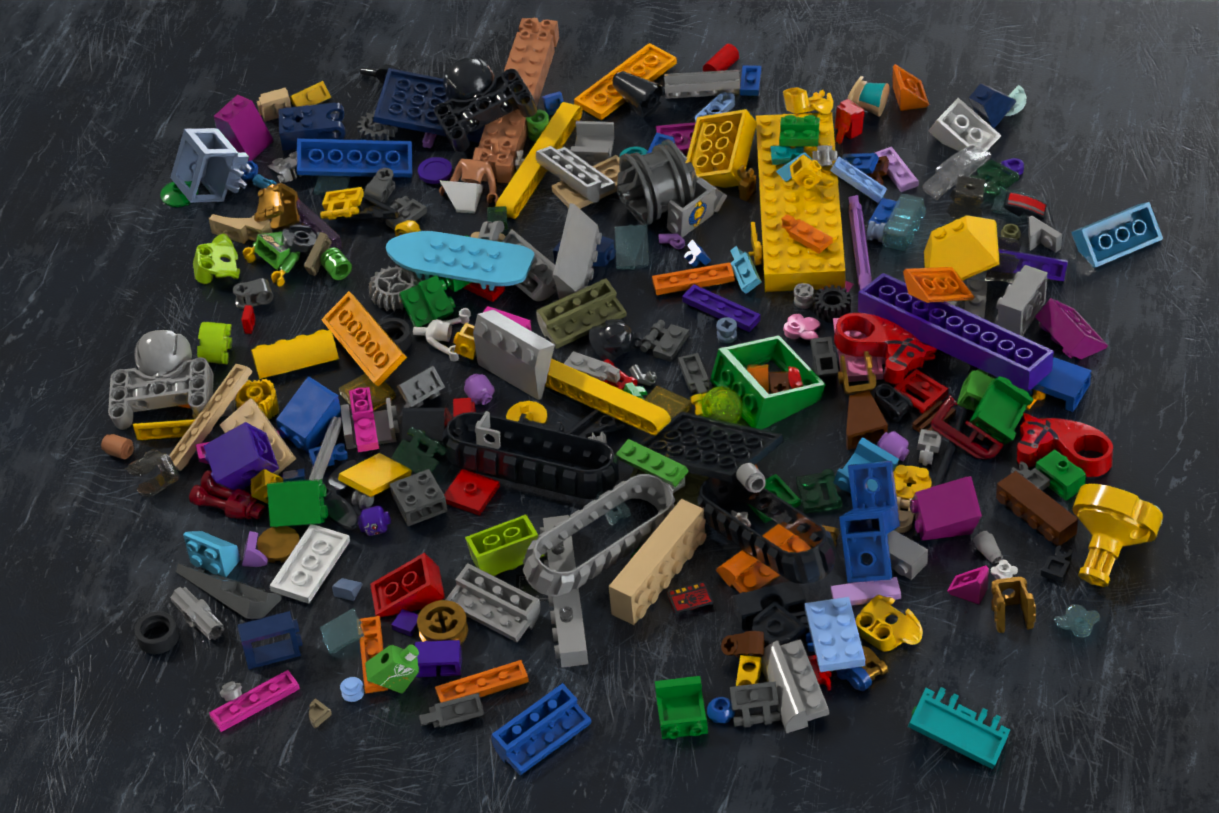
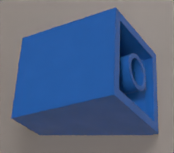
[276,377,343,452]

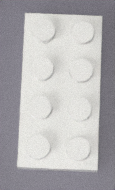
[270,524,350,603]

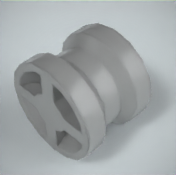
[794,283,814,309]

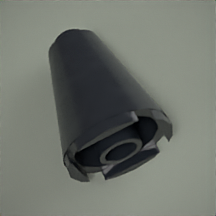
[612,71,665,118]

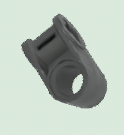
[364,168,396,204]
[233,278,274,309]

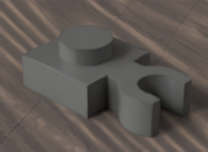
[1011,462,1050,491]

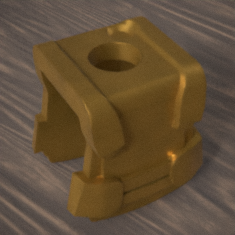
[838,351,876,394]

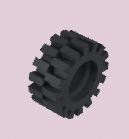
[814,285,851,322]

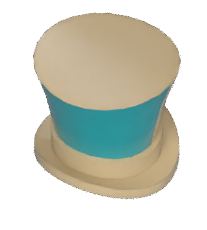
[848,76,889,117]

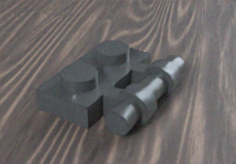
[377,196,427,230]
[640,320,690,362]
[729,681,780,728]

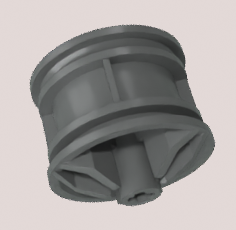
[617,140,696,226]

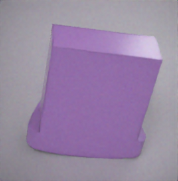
[242,531,268,567]

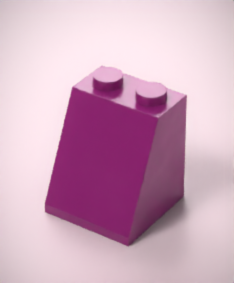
[214,95,273,161]
[910,476,982,541]

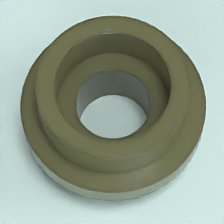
[1001,224,1021,242]

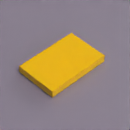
[338,453,412,497]

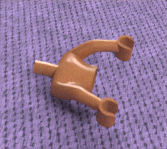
[439,148,499,204]

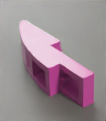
[349,387,379,452]

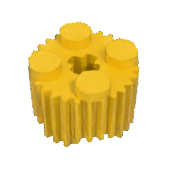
[235,379,279,419]

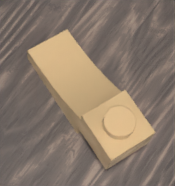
[209,214,272,244]

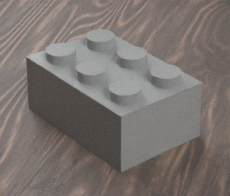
[996,265,1048,336]

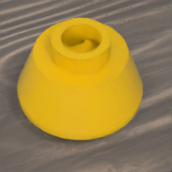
[395,220,420,237]

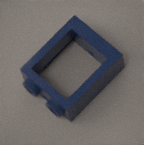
[237,611,303,669]

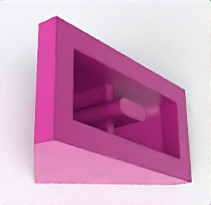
[947,565,989,604]

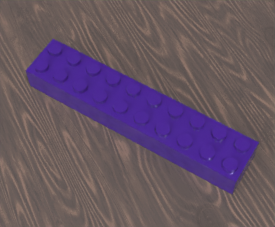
[858,273,1054,391]

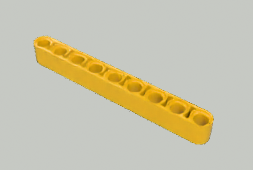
[495,102,582,219]
[545,359,671,435]

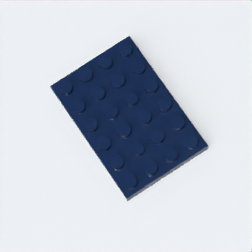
[373,68,485,143]

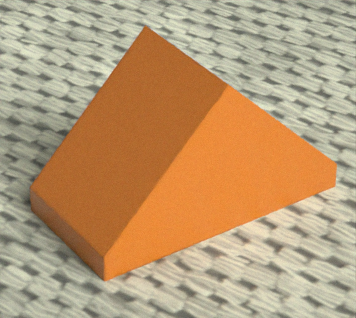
[747,364,769,394]

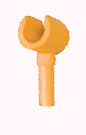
[1026,390,1046,410]

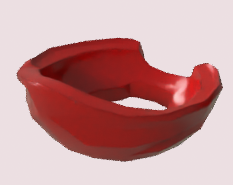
[788,366,803,389]

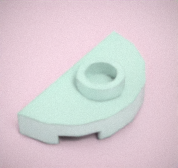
[1005,85,1027,116]

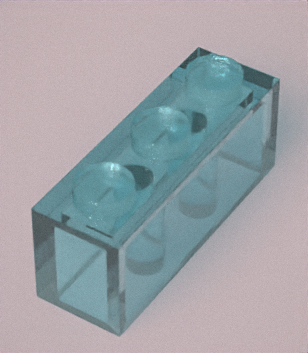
[883,193,926,251]

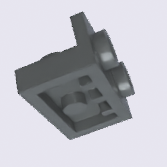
[397,366,445,408]

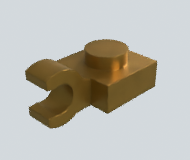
[737,165,756,201]

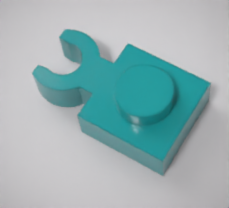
[770,146,804,165]

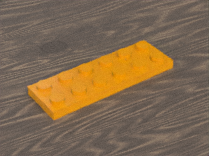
[574,43,677,120]
[321,291,407,387]

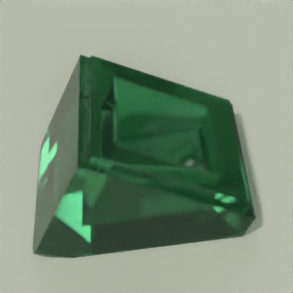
[487,206,508,231]

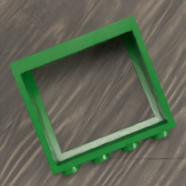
[710,335,825,430]

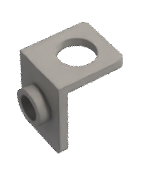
[475,411,501,449]

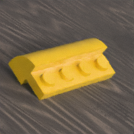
[251,330,339,379]

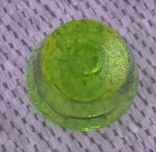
[702,386,743,424]

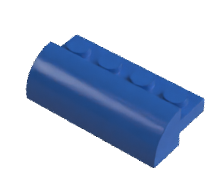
[491,683,592,776]

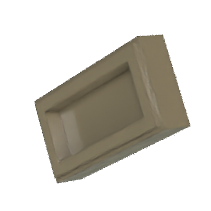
[304,232,332,276]

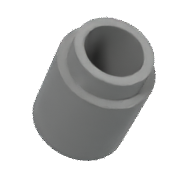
[736,463,766,493]

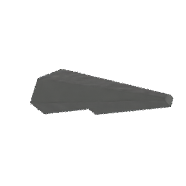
[176,564,282,619]

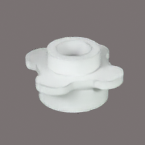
[991,560,1018,579]

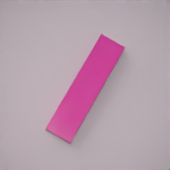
[209,670,300,732]

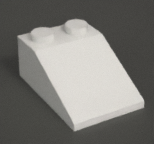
[929,98,1001,160]

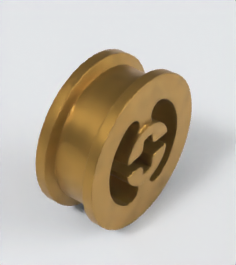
[417,600,468,644]

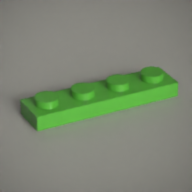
[615,439,689,487]

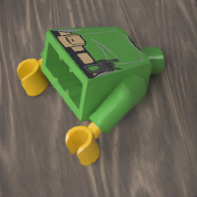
[243,232,300,287]

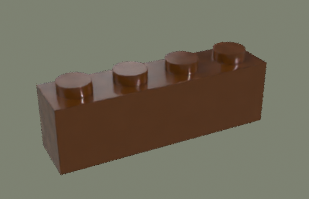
[996,470,1078,546]

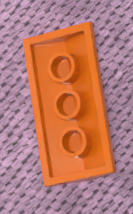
[903,267,975,303]

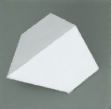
[439,180,483,214]

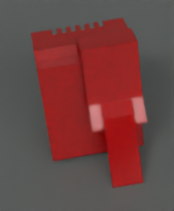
[835,99,864,144]

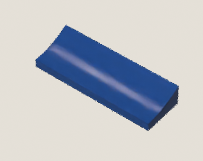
[297,138,412,178]

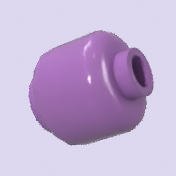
[464,374,495,405]
[877,431,910,461]

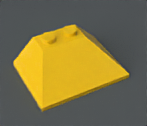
[924,215,1000,281]

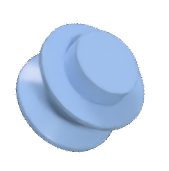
[340,677,364,702]

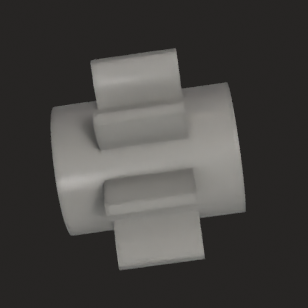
[813,145,837,166]

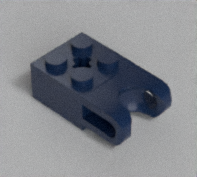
[279,103,345,150]

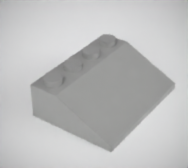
[553,203,602,300]
[473,310,555,400]

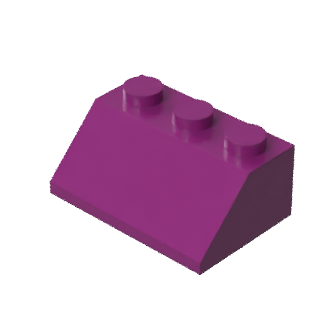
[1035,298,1108,359]

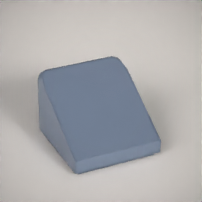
[332,578,362,601]

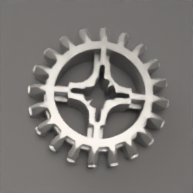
[369,265,422,312]

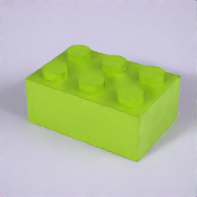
[465,515,544,576]

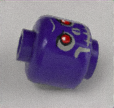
[358,506,391,536]

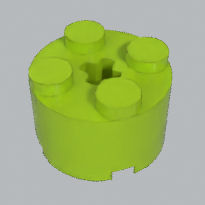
[197,322,232,364]

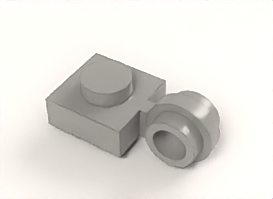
[917,429,942,466]

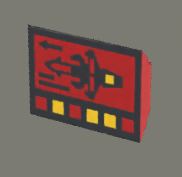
[667,580,714,613]

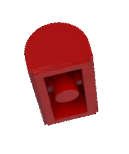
[703,44,739,72]

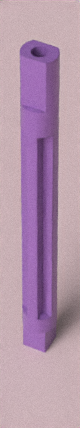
[848,195,872,290]

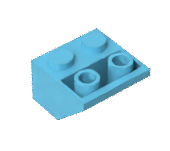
[183,531,241,577]

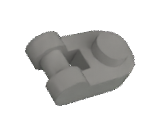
[478,221,504,241]

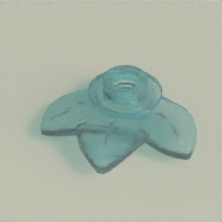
[1054,604,1100,637]

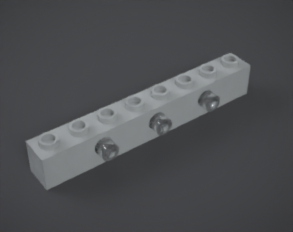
[540,515,588,667]

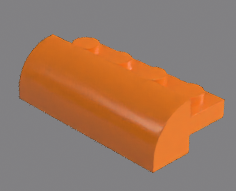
[716,524,812,593]

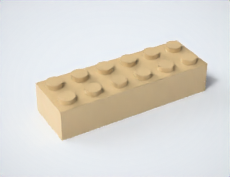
[609,499,706,625]

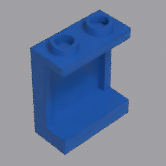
[1027,357,1091,412]

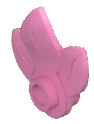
[783,314,820,340]

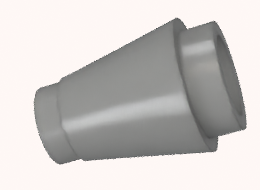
[973,531,1003,564]

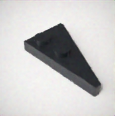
[336,195,400,219]

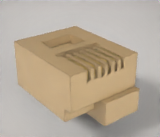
[257,88,291,121]

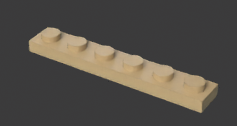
[164,364,253,471]

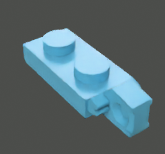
[730,246,762,294]

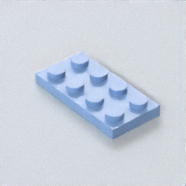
[805,597,866,672]

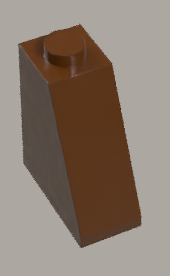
[846,390,888,450]

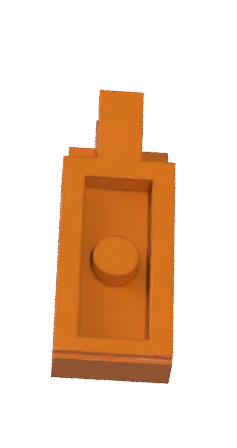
[781,214,833,254]

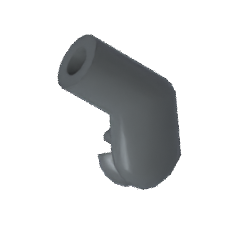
[630,365,657,386]

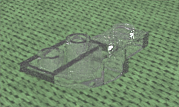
[922,144,992,200]

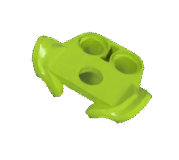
[193,233,240,284]

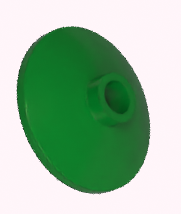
[160,181,199,207]

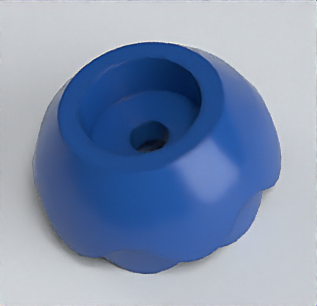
[241,161,258,181]
[707,697,735,723]

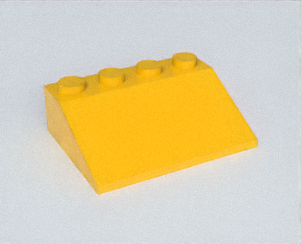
[685,109,757,188]

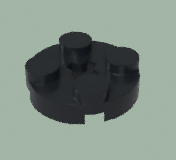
[282,225,320,254]

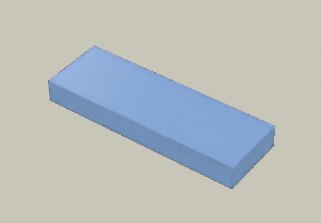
[830,157,887,203]

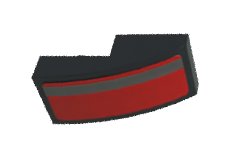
[1003,192,1048,221]

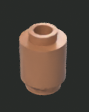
[101,434,134,459]

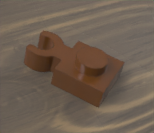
[866,156,889,185]

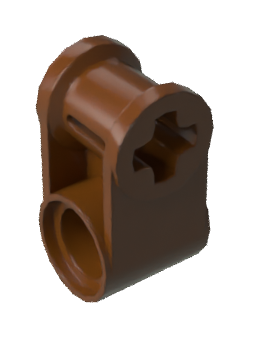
[769,371,790,394]
[721,631,764,658]

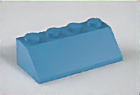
[1071,202,1163,268]

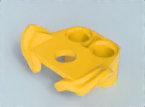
[783,87,833,115]
[855,595,923,652]

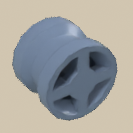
[867,221,887,243]
[716,317,737,343]

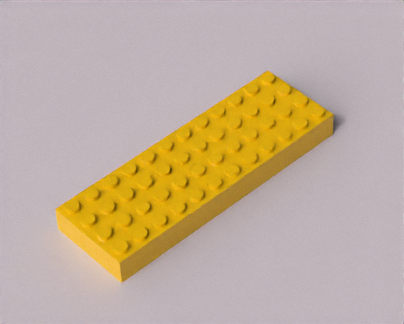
[756,112,845,292]

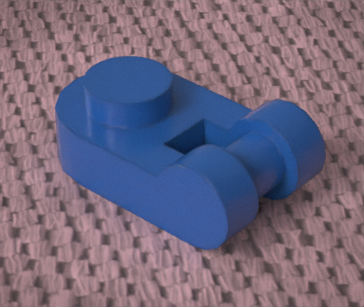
[836,667,872,691]

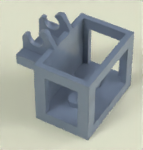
[170,128,251,203]

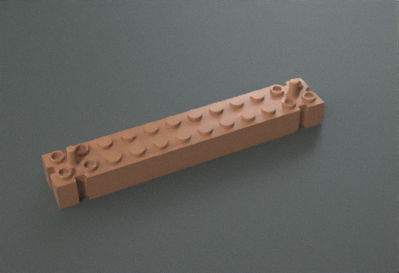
[478,18,559,183]

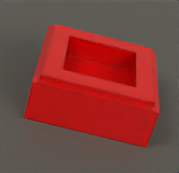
[241,305,256,334]

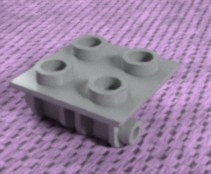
[268,151,302,183]

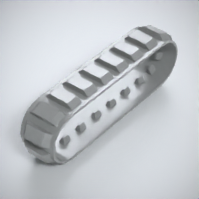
[523,474,675,596]

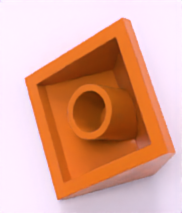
[893,64,929,111]

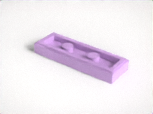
[875,147,919,192]
[831,577,901,606]

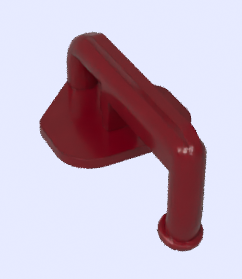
[931,395,1004,459]

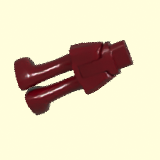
[189,471,266,520]

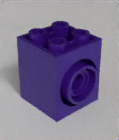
[204,422,279,490]

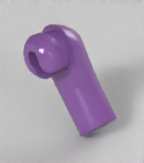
[659,234,685,249]

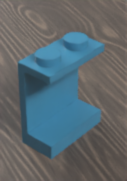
[833,437,899,493]

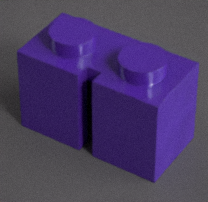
[415,640,462,677]

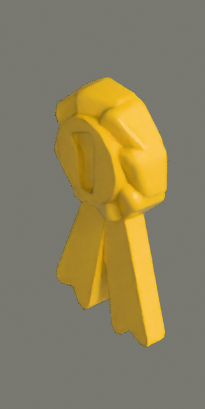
[749,222,763,266]

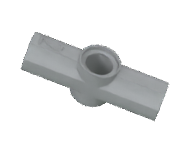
[170,587,225,640]

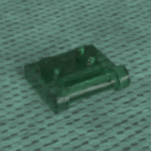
[796,469,843,514]

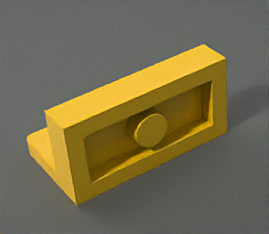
[289,81,331,107]

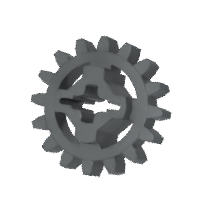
[357,110,398,141]

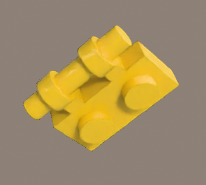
[320,187,364,220]

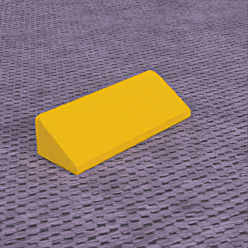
[133,419,195,440]

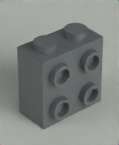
[390,469,447,526]

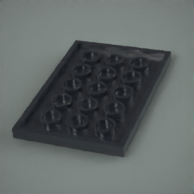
[639,412,784,483]

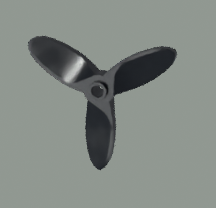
[324,460,358,530]

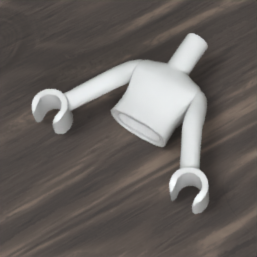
[413,308,471,362]

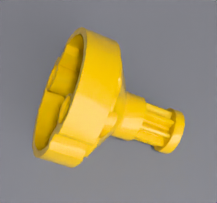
[1072,484,1163,587]

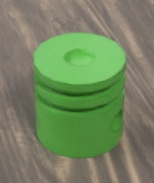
[526,110,549,141]
[320,247,352,280]

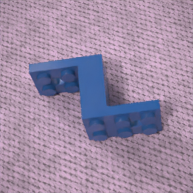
[839,461,900,583]

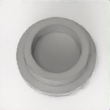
[220,681,242,701]

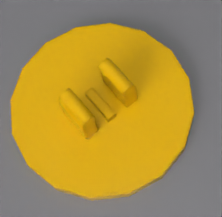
[506,401,548,424]

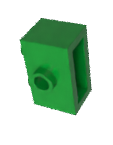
[1036,450,1086,501]

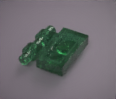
[968,159,1019,196]
[392,427,447,473]

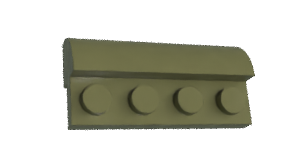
[536,278,627,349]

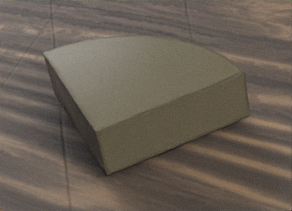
[309,698,332,729]

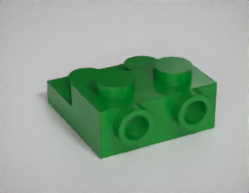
[779,115,820,147]
[399,275,455,327]

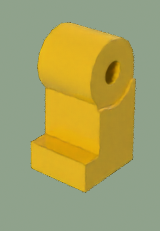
[736,655,762,686]

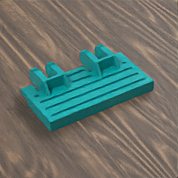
[907,687,1010,769]

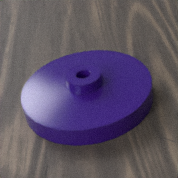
[418,157,452,184]

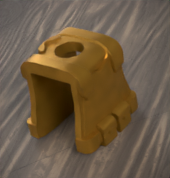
[254,183,300,230]
[991,577,1036,633]

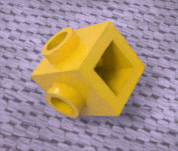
[790,154,822,190]
[453,323,476,360]
[251,469,283,504]

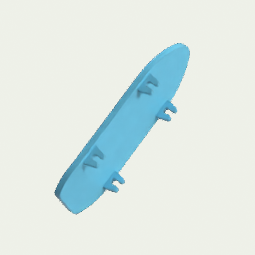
[386,231,535,291]

